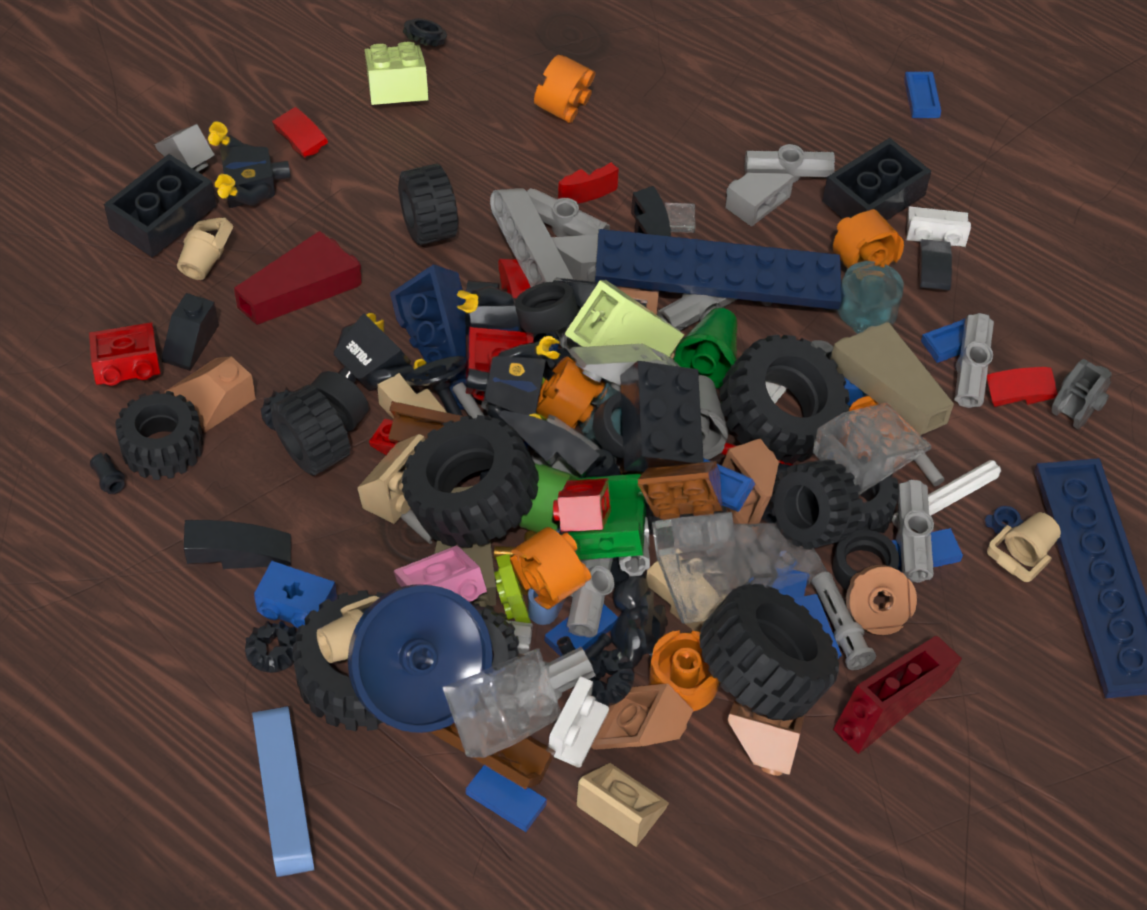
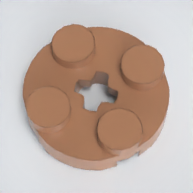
[846,565,917,635]

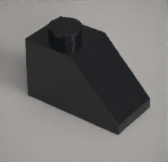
[161,293,219,371]

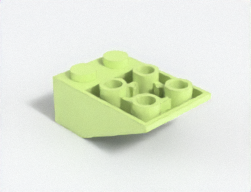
[364,42,428,105]
[565,280,685,356]

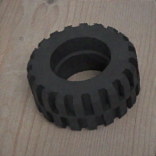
[720,335,850,464]
[402,415,539,547]
[700,584,839,721]
[292,590,389,731]

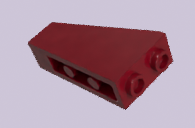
[234,231,362,325]
[833,635,962,754]

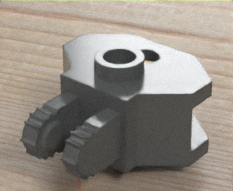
[1051,359,1112,429]

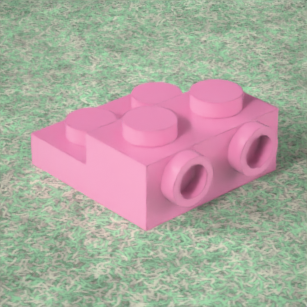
[394,545,487,602]

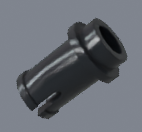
[90,453,125,494]

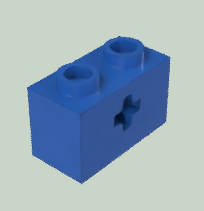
[254,561,337,628]

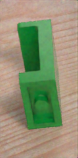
[569,474,646,560]

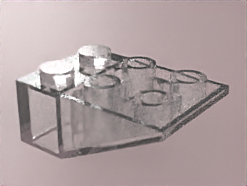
[813,403,932,495]
[652,512,741,624]
[704,523,827,594]
[443,648,561,758]

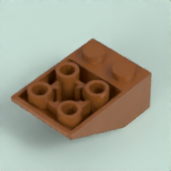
[638,461,722,520]

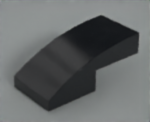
[918,239,952,290]

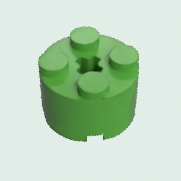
[519,463,581,533]

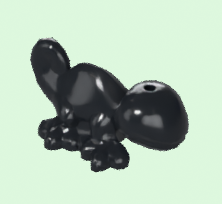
[606,576,668,675]

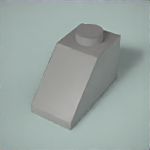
[154,124,215,171]
[726,173,794,227]
[551,234,598,281]

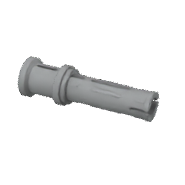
[811,572,876,670]

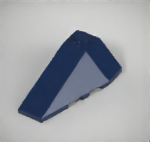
[390,264,466,383]

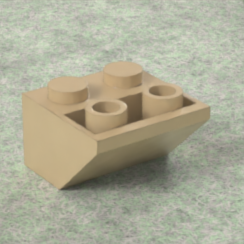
[357,434,425,524]

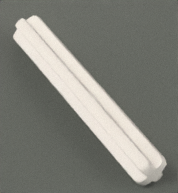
[892,460,1001,530]

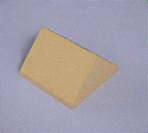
[577,763,669,847]

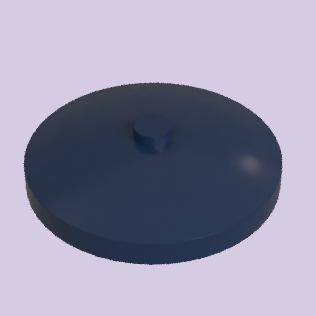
[348,584,492,733]

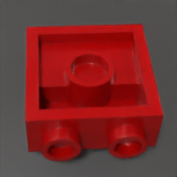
[89,322,161,386]
[466,327,533,400]

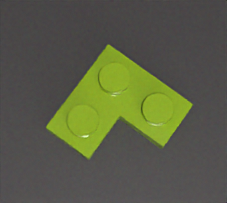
[494,553,531,623]

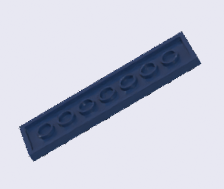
[594,229,841,310]
[1034,458,1147,699]

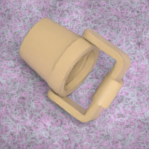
[177,218,233,280]
[987,512,1061,582]
[317,596,379,663]

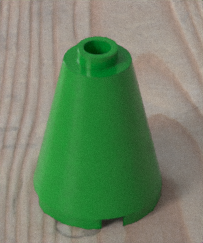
[674,308,738,388]

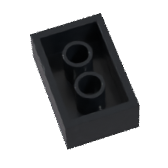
[822,138,932,221]
[104,154,216,258]
[620,361,704,472]

